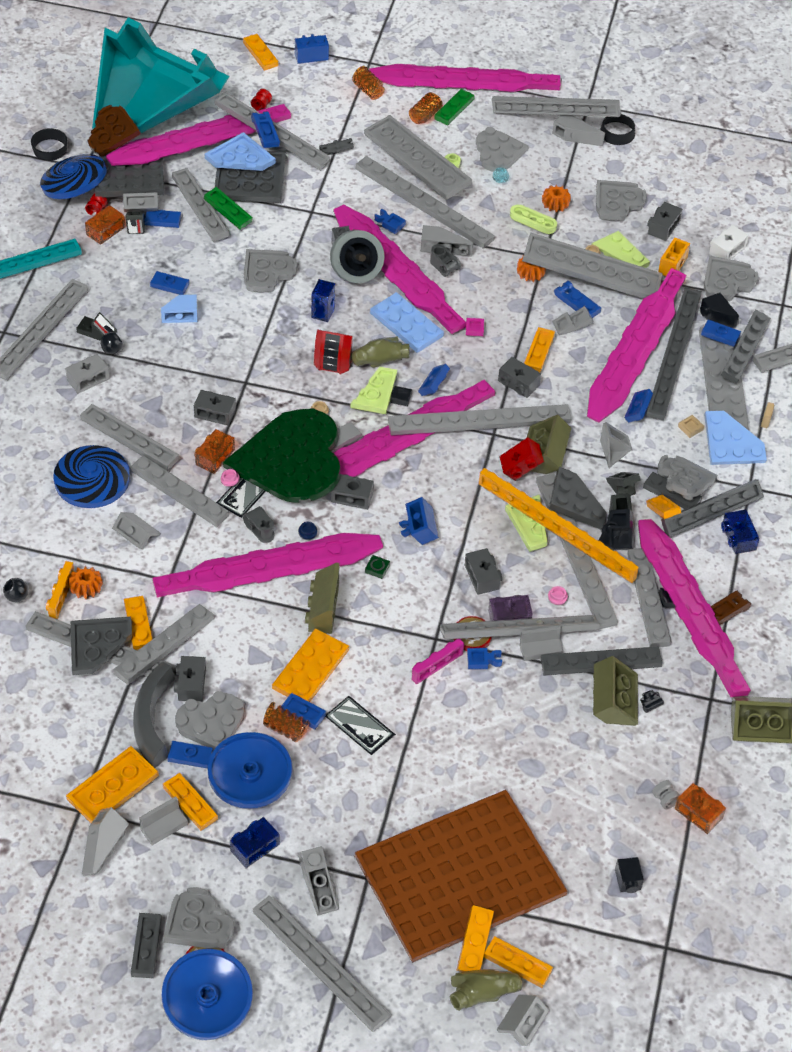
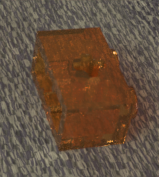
[85,205,125,245]
[194,429,235,474]
[675,783,726,834]

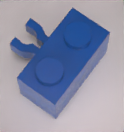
[295,34,329,64]
[399,497,439,545]

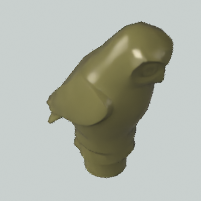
[351,336,410,368]
[450,969,523,1010]

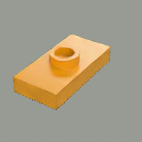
[646,495,681,519]

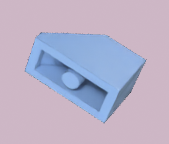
[161,294,197,323]

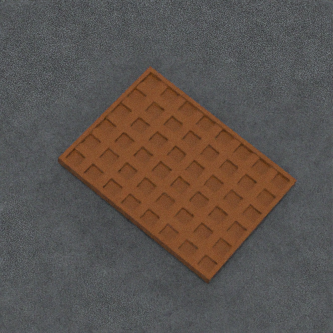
[354,790,567,963]

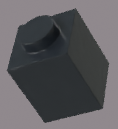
[615,857,644,893]

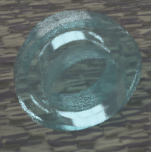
[492,168,509,183]

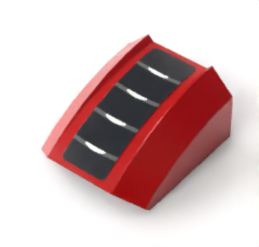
[314,329,353,374]

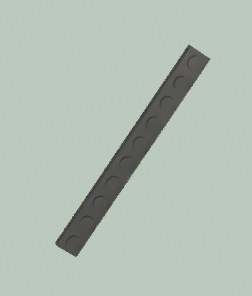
[646,287,702,421]

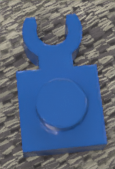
[374,209,406,234]
[467,648,502,669]

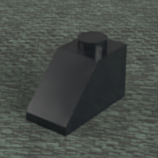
[700,292,739,328]

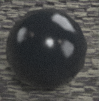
[100,332,123,355]
[3,578,28,603]

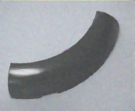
[133,661,175,768]

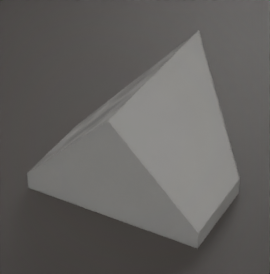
[600,422,632,468]

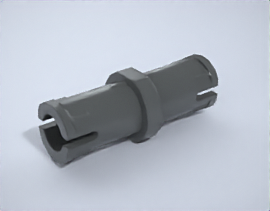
[319,138,354,154]

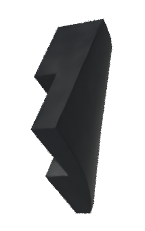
[598,509,634,550]

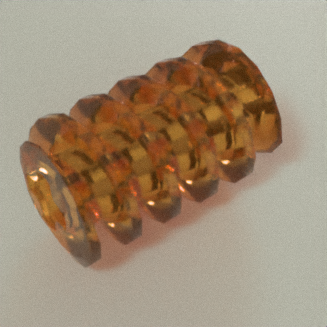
[352,66,385,100]
[409,92,443,124]
[263,702,310,742]

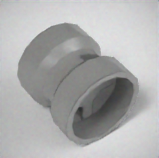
[652,780,681,810]

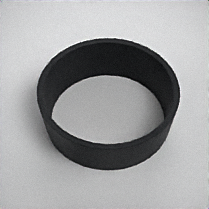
[600,114,635,145]
[31,128,68,161]

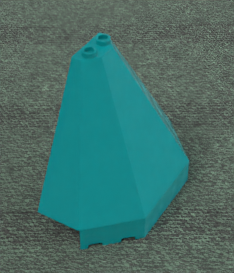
[92,17,230,133]

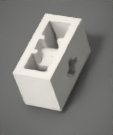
[709,225,749,260]

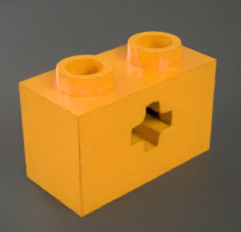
[658,237,690,276]

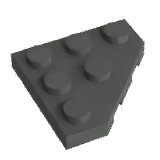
[549,467,606,530]
[70,616,132,675]

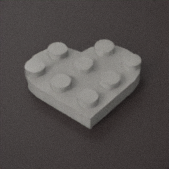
[476,127,528,172]
[596,180,647,221]
[244,249,297,292]
[704,256,758,301]
[657,455,718,500]
[175,691,244,750]
[163,887,233,949]

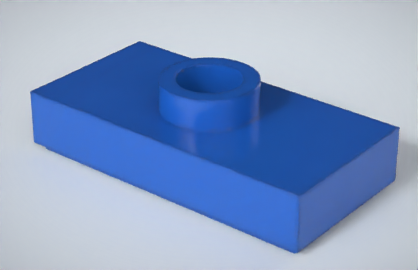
[145,210,181,228]
[150,271,189,295]
[701,320,741,347]
[167,741,213,769]

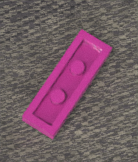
[411,639,464,685]

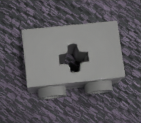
[65,354,109,394]

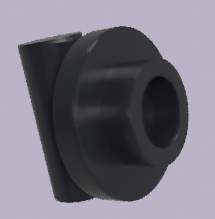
[640,690,664,713]

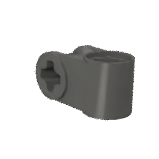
[430,244,461,277]
[242,506,274,543]

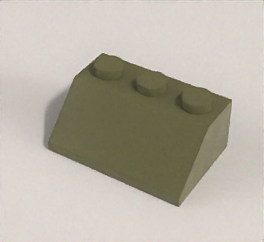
[527,414,571,474]
[305,563,340,634]
[593,656,638,726]
[731,696,792,743]

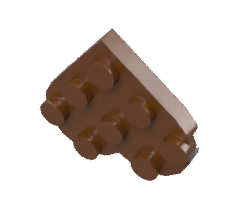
[87,105,141,157]

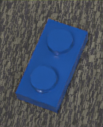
[418,364,450,396]
[624,389,653,423]
[280,693,326,730]

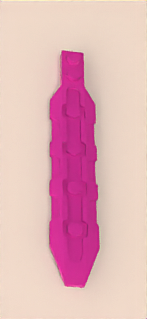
[369,64,561,92]
[106,104,291,166]
[333,205,466,334]
[587,268,687,423]
[333,380,495,477]
[638,519,751,697]
[152,533,383,597]

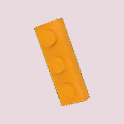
[243,34,278,71]
[524,327,555,373]
[46,561,74,619]
[124,596,152,650]
[163,773,218,831]
[456,905,494,972]
[484,936,553,988]

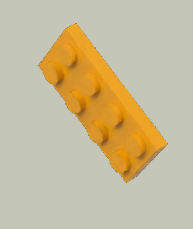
[272,628,349,702]
[66,746,159,823]

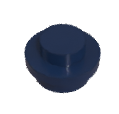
[298,521,317,540]

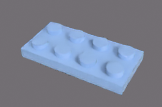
[370,292,444,353]

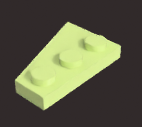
[591,231,650,268]
[350,367,397,414]
[505,494,547,552]

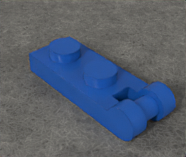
[251,111,280,148]
[554,281,601,318]

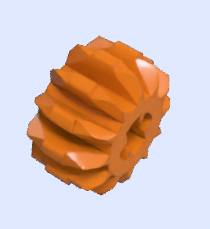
[542,184,571,212]
[517,255,546,282]
[69,565,103,599]

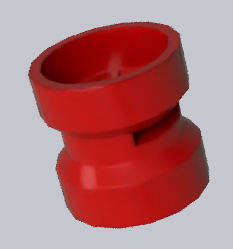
[251,89,272,111]
[85,193,108,217]

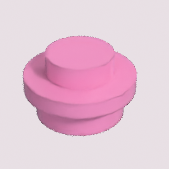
[221,469,240,486]
[548,586,568,605]

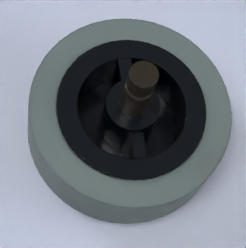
[330,230,384,283]

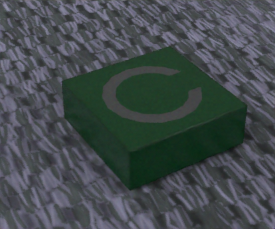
[365,555,390,579]

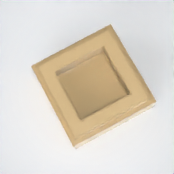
[761,402,775,428]
[678,415,704,438]

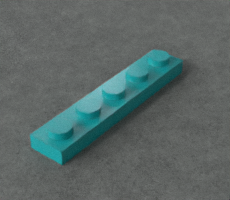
[0,238,82,279]

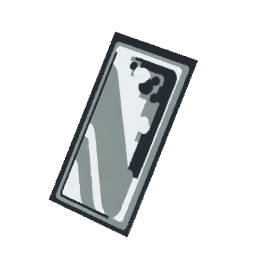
[216,477,266,518]
[325,696,396,755]

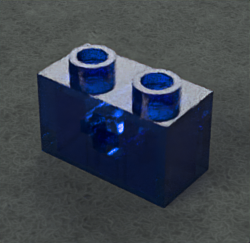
[311,279,336,322]
[721,509,760,554]
[230,817,280,868]

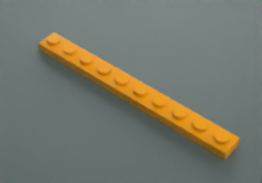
[479,468,639,583]

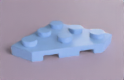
[205,132,276,171]
[704,411,767,465]

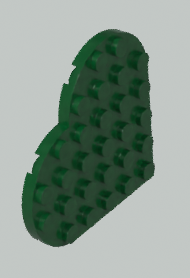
[222,408,341,503]

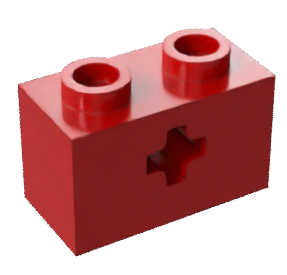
[499,437,544,480]

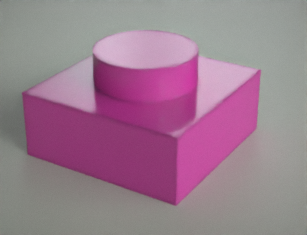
[466,318,484,336]

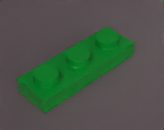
[434,89,475,126]
[204,187,253,230]

